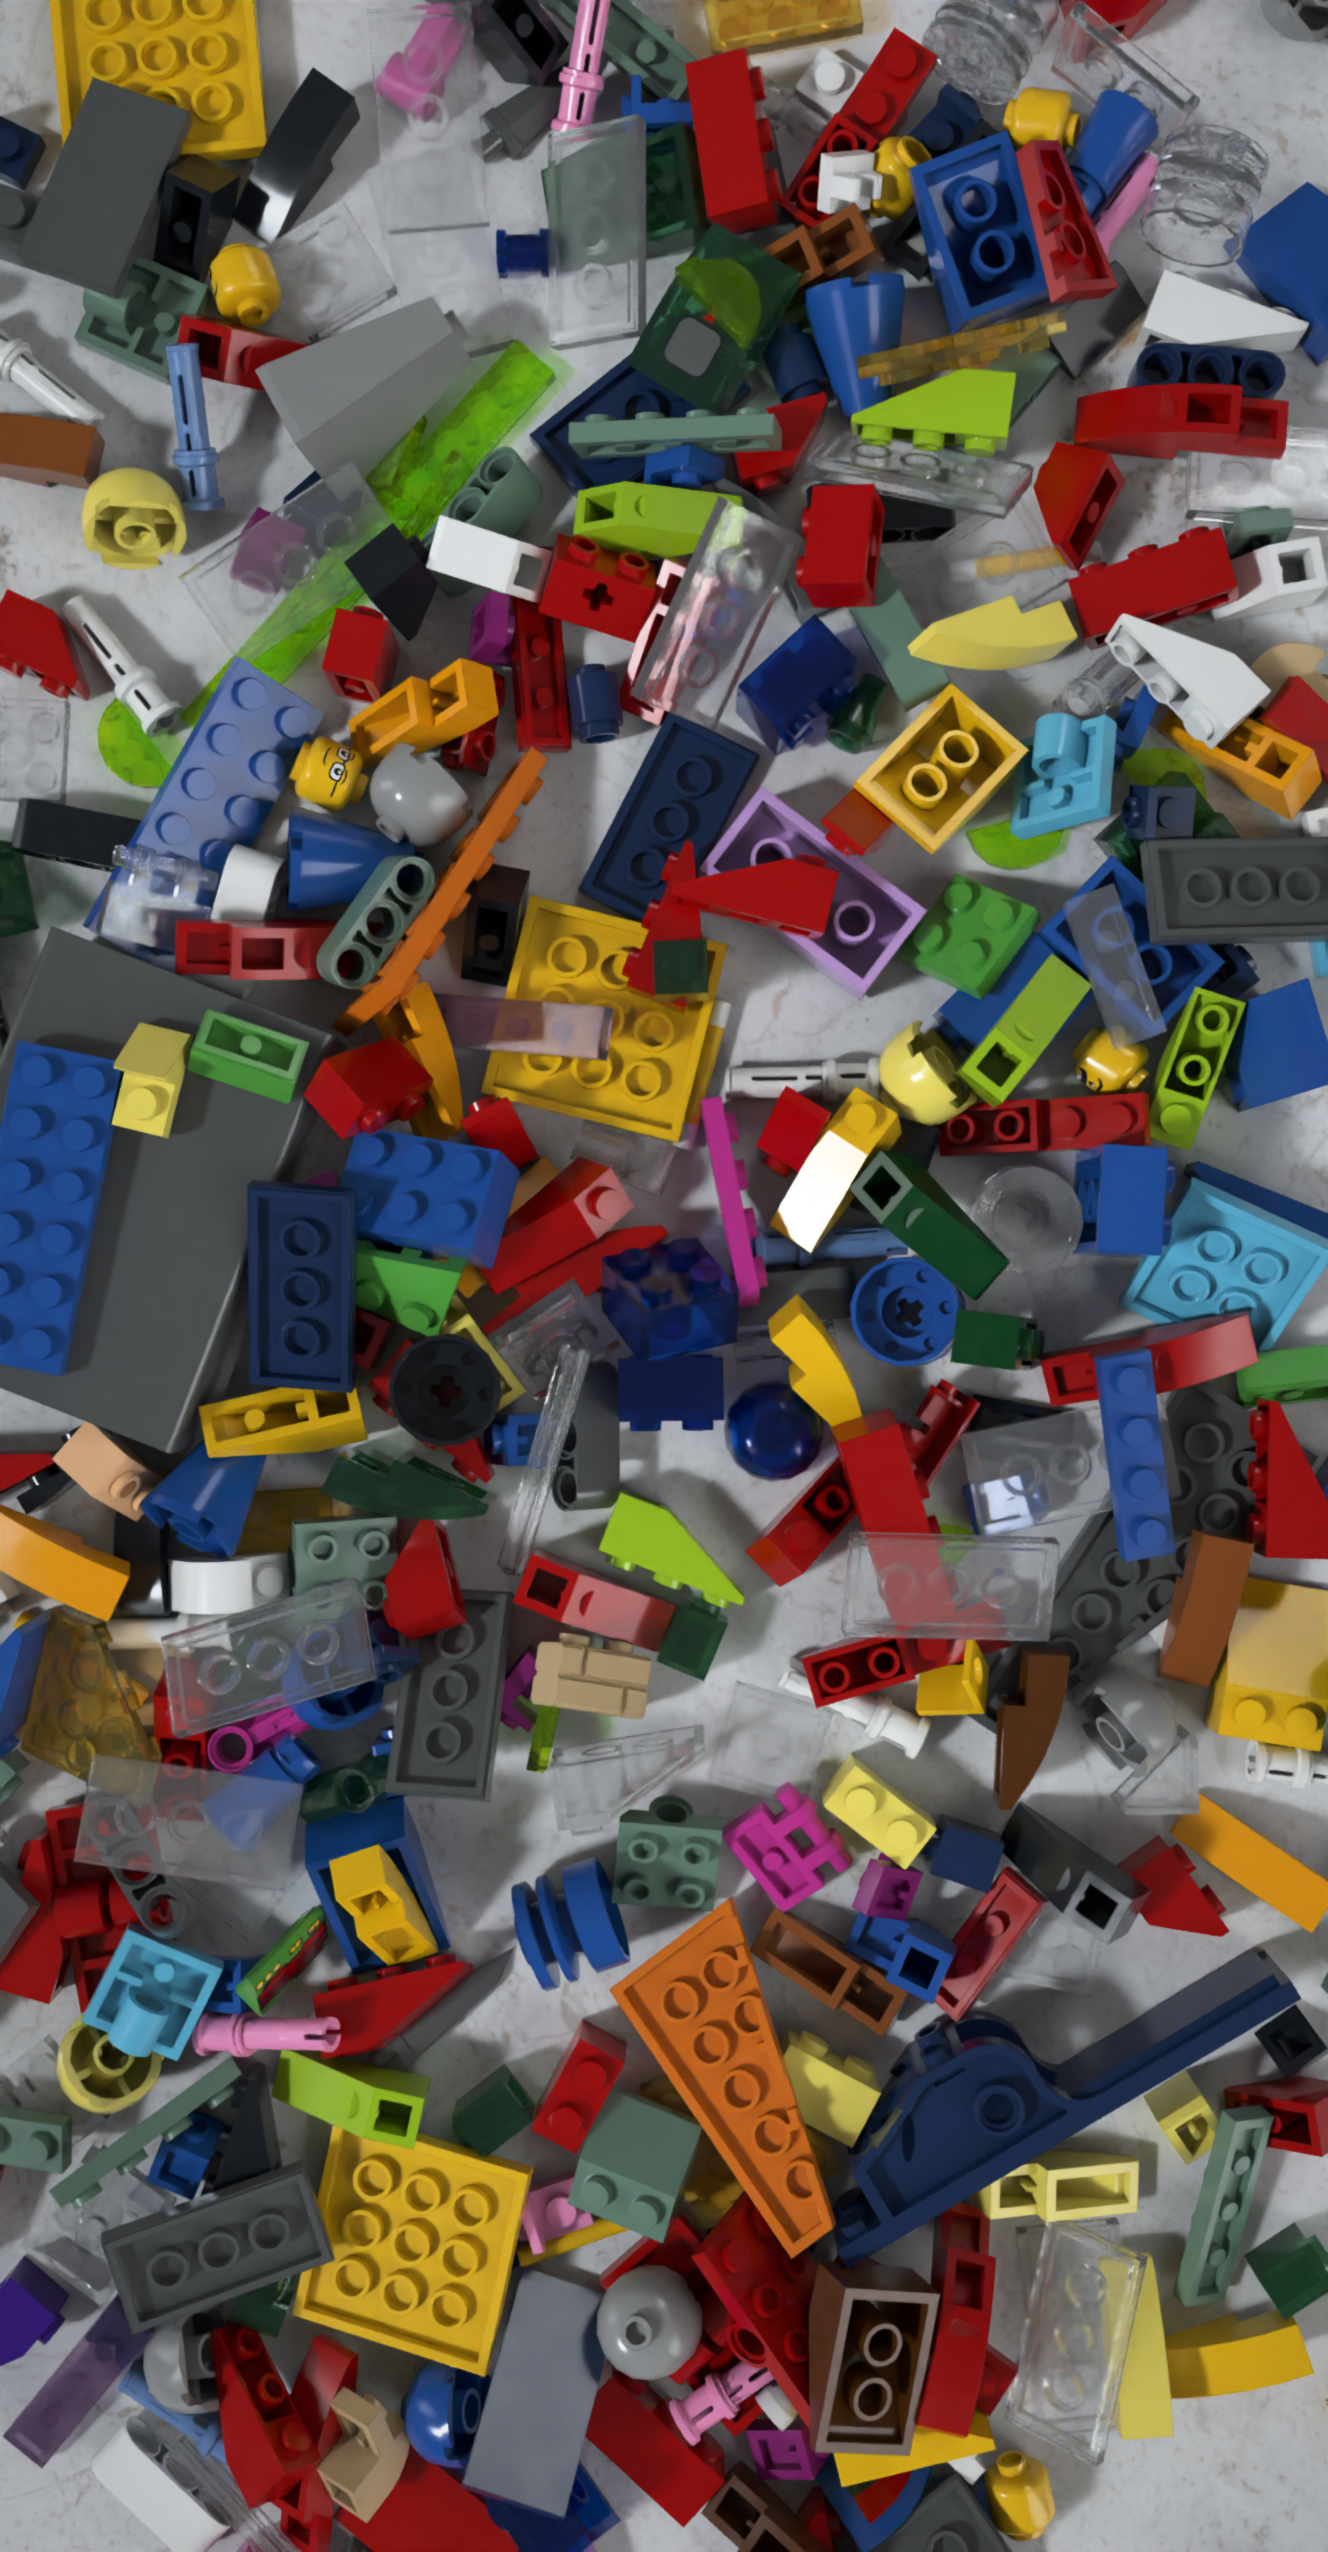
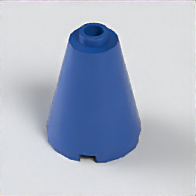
[803,273,906,421]
[286,806,424,911]
[141,1439,267,1559]

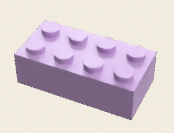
[698,786,927,1001]

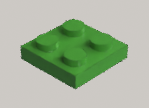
[897,874,1041,1000]

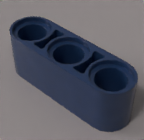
[1127,343,1286,400]

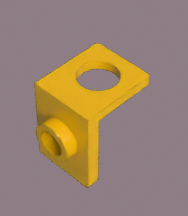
[916,1638,990,1716]

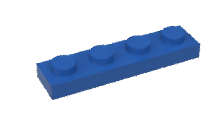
[1093,1347,1176,1562]

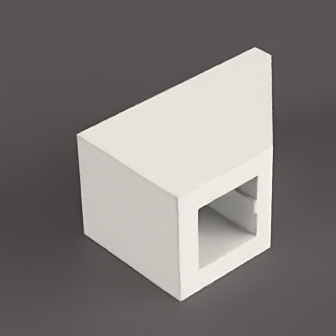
[426,515,553,603]
[1209,535,1328,624]

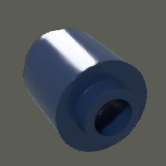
[763,324,828,404]
[567,664,624,744]

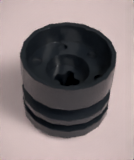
[388,1334,502,1447]

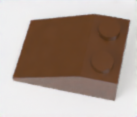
[808,2261,940,2456]

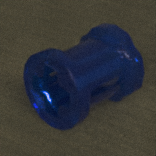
[496,228,551,279]

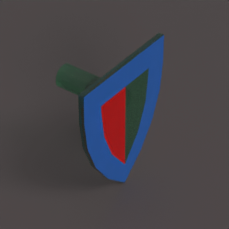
[815,2453,932,2552]

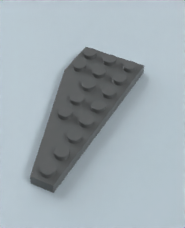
[966,1382,1318,1734]

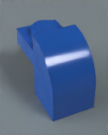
[844,1912,957,2004]

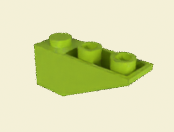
[851,368,1016,457]
[573,481,744,561]
[954,953,1092,1108]
[1146,986,1246,1151]
[598,1488,745,1609]
[271,2050,432,2150]

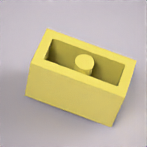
[820,1753,937,1870]
[779,2028,881,2148]

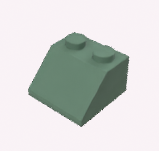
[567,2085,703,2243]

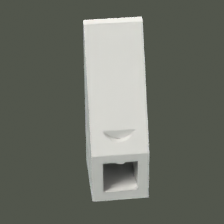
[1133,269,1309,353]
[1104,613,1271,750]

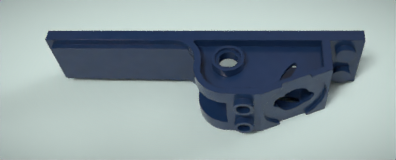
[832,1949,1302,2269]

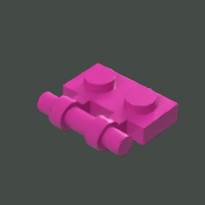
[722,1782,853,1913]

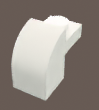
[168,1551,290,1614]

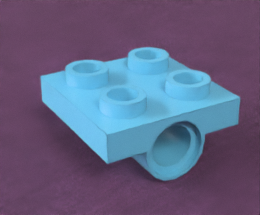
[1010,713,1117,840]
[82,1922,224,2061]

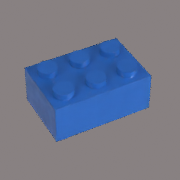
[1036,855,1225,1044]
[339,1130,520,1270]
[1070,1144,1175,1258]

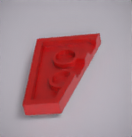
[1015,140,1119,303]

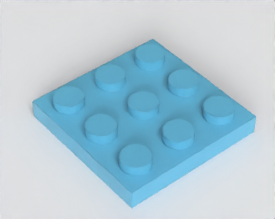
[1119,1177,1328,1352]

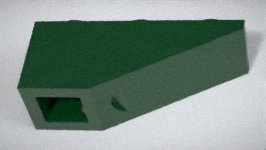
[849,1150,1010,1300]
[950,1309,1045,1370]

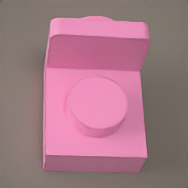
[519,2169,595,2256]

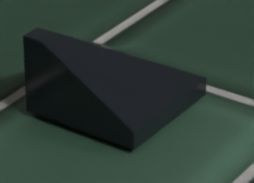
[1254,2004,1328,2079]

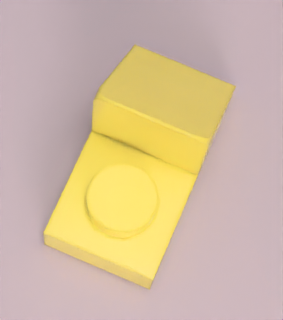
[111,1022,193,1139]

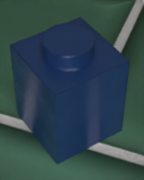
[920,1813,1005,1894]

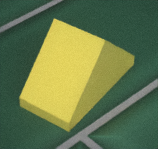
[1143,2069,1218,2165]

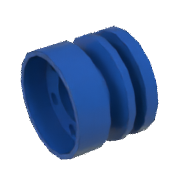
[850,1257,966,1366]
[511,1856,631,1992]

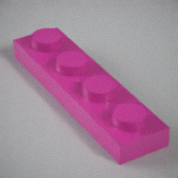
[701,1096,768,1308]

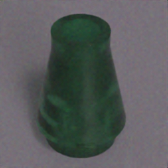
[825,673,889,754]

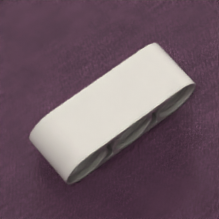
[194,844,287,1001]
[91,2417,235,2552]

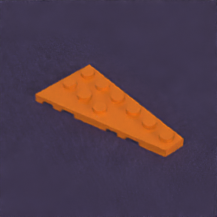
[331,747,548,1038]
[609,1896,836,2259]

